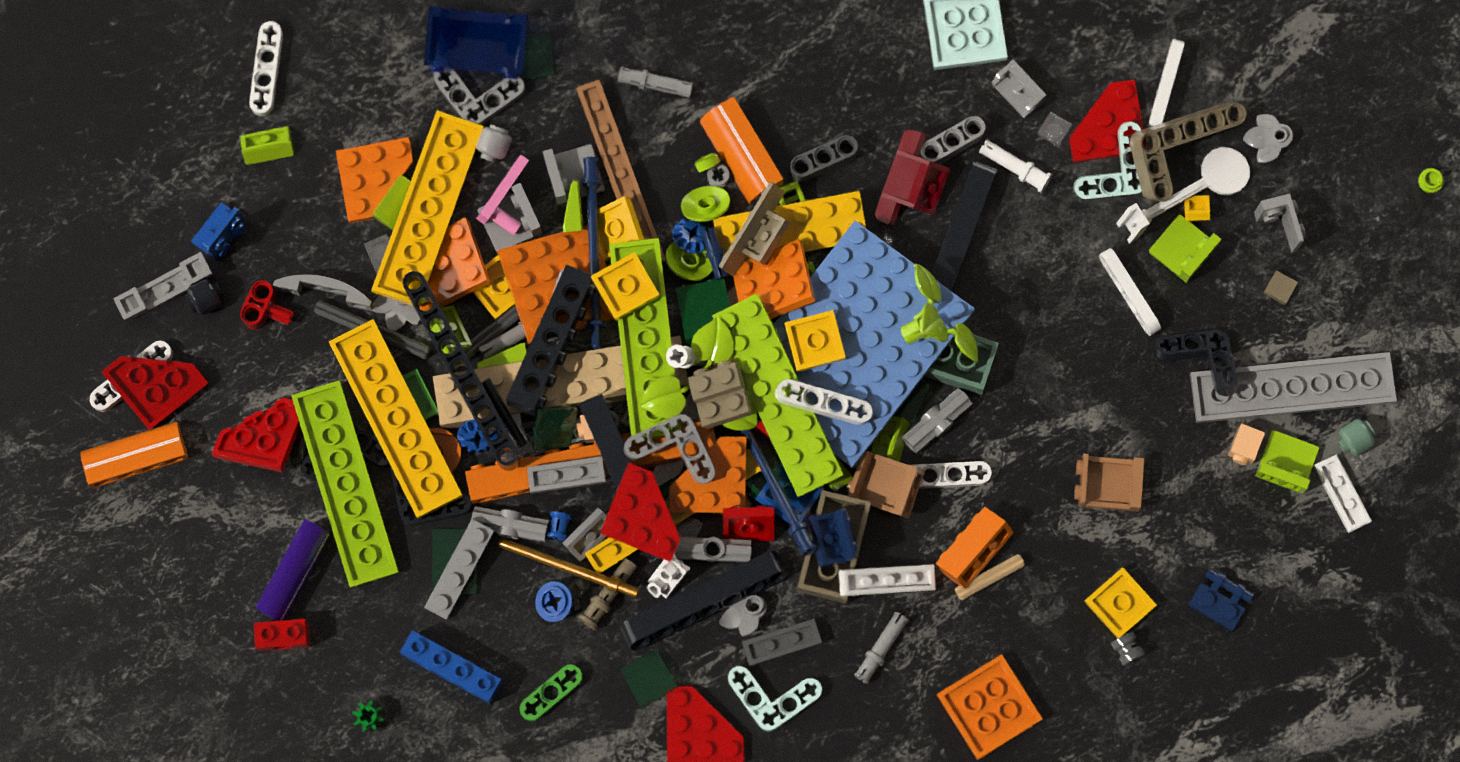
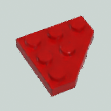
[1069,80,1146,163]
[101,356,208,430]
[212,398,301,473]
[600,463,680,562]
[667,686,744,762]

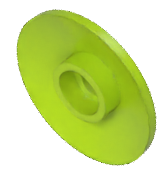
[681,186,730,222]
[666,239,712,281]

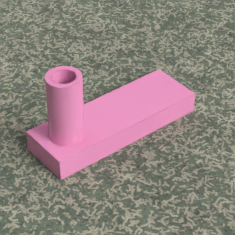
[476,155,529,235]

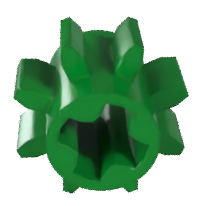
[352,701,384,733]

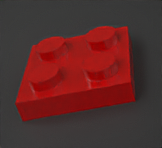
[723,506,774,541]

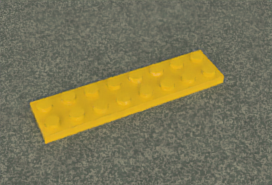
[371,111,484,306]
[328,319,463,519]

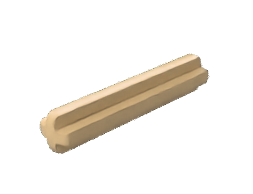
[955,554,1025,600]

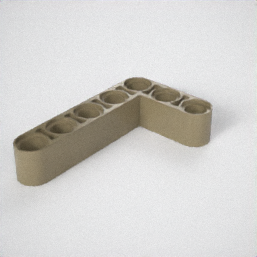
[1130,103,1246,202]

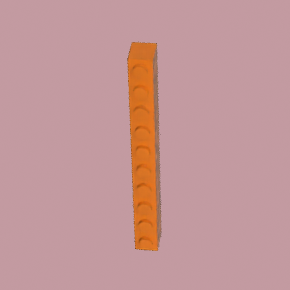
[465,418,716,504]

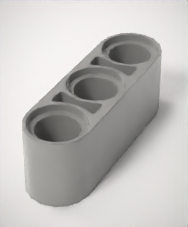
[920,116,985,164]

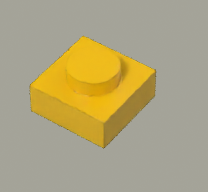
[1184,195,1210,221]

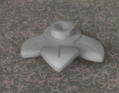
[1243,114,1293,163]
[372,295,420,331]
[719,595,767,637]

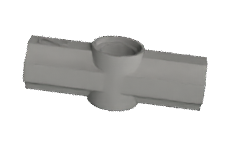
[902,388,973,454]
[471,507,549,542]
[674,537,751,562]

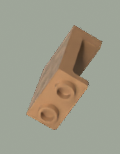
[847,451,925,519]
[1074,453,1144,512]

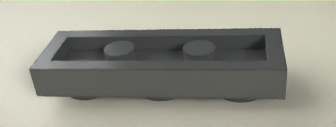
[742,619,822,667]

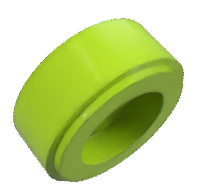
[695,153,720,172]

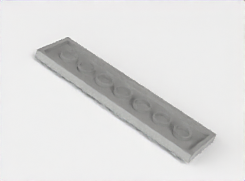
[1190,352,1397,423]

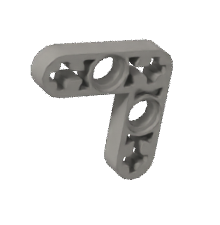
[434,65,525,125]
[624,414,715,484]

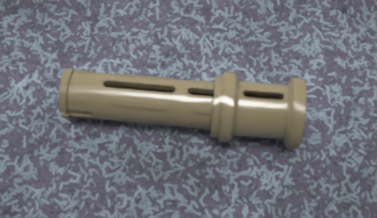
[578,558,637,631]

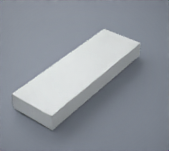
[1313,454,1372,533]

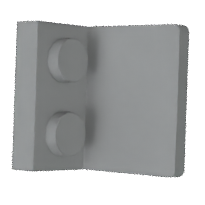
[543,145,605,204]
[478,183,542,252]
[1254,194,1306,252]

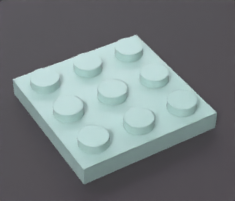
[923,0,1007,70]

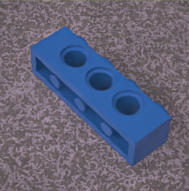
[400,630,503,705]

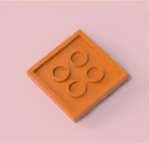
[733,239,815,319]
[937,654,1042,760]

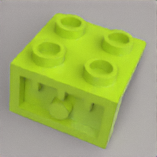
[1149,215,1221,283]
[1255,430,1319,494]

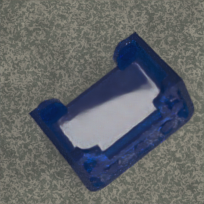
[424,6,530,79]

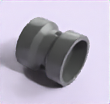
[1110,631,1145,666]

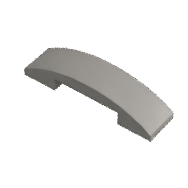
[113,252,213,321]
[273,275,373,312]

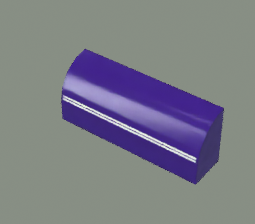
[255,519,331,621]

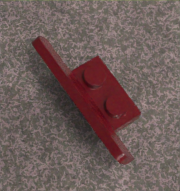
[875,130,950,226]

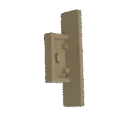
[719,182,790,276]

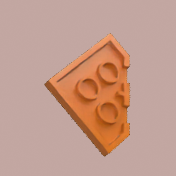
[336,137,414,224]
[420,218,491,311]
[669,436,746,513]

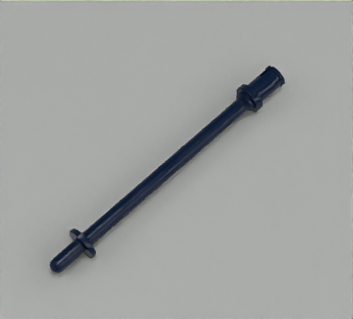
[582,157,607,350]
[740,429,817,556]

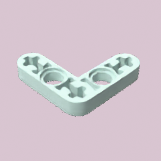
[1074,122,1142,199]
[728,666,822,731]

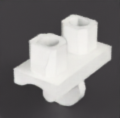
[647,554,690,598]

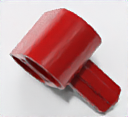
[240,280,294,330]

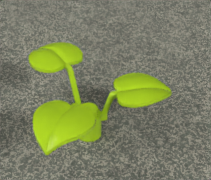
[901,264,979,363]
[640,318,757,430]

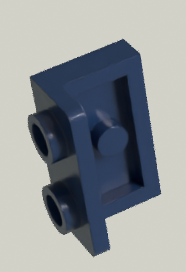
[807,509,857,568]

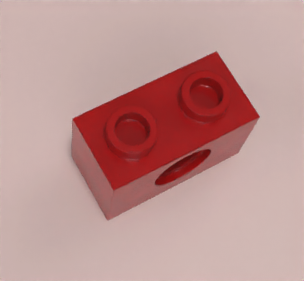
[254,619,310,652]

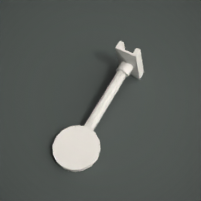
[1116,147,1250,244]

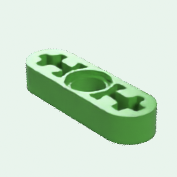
[520,665,583,721]

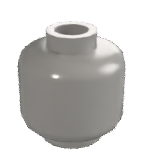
[476,124,512,162]

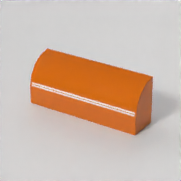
[700,96,783,204]
[81,422,189,489]

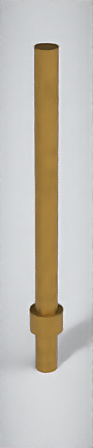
[498,537,640,598]

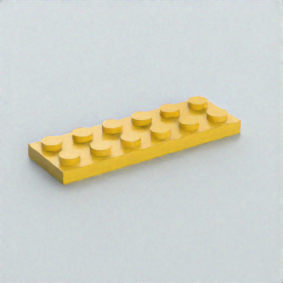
[713,191,866,261]

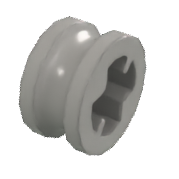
[707,164,729,188]

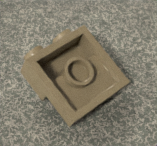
[688,361,752,430]

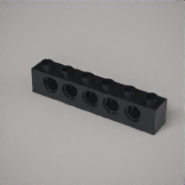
[506,265,597,417]

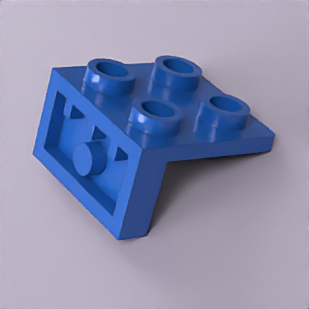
[191,203,246,260]

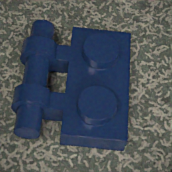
[1188,568,1254,631]

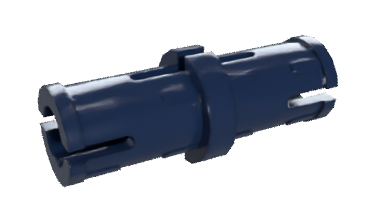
[700,227,730,279]

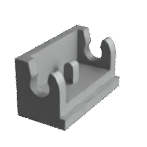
[991,60,1046,119]

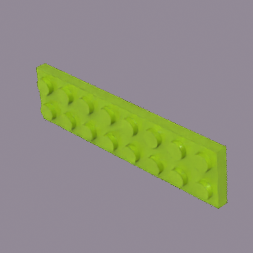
[609,238,682,440]
[712,293,844,497]
[291,380,399,588]

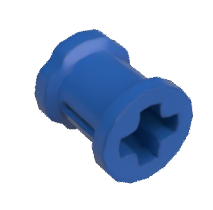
[546,512,573,541]

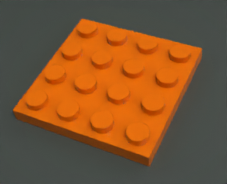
[497,225,615,345]

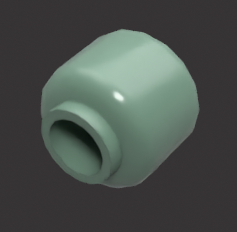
[1337,419,1377,456]

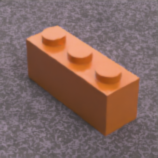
[936,507,1014,589]

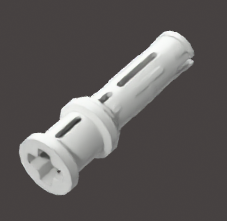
[979,139,1052,193]
[666,345,708,369]

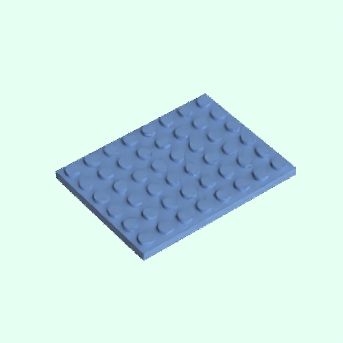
[745,221,975,469]

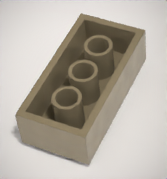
[797,490,871,604]

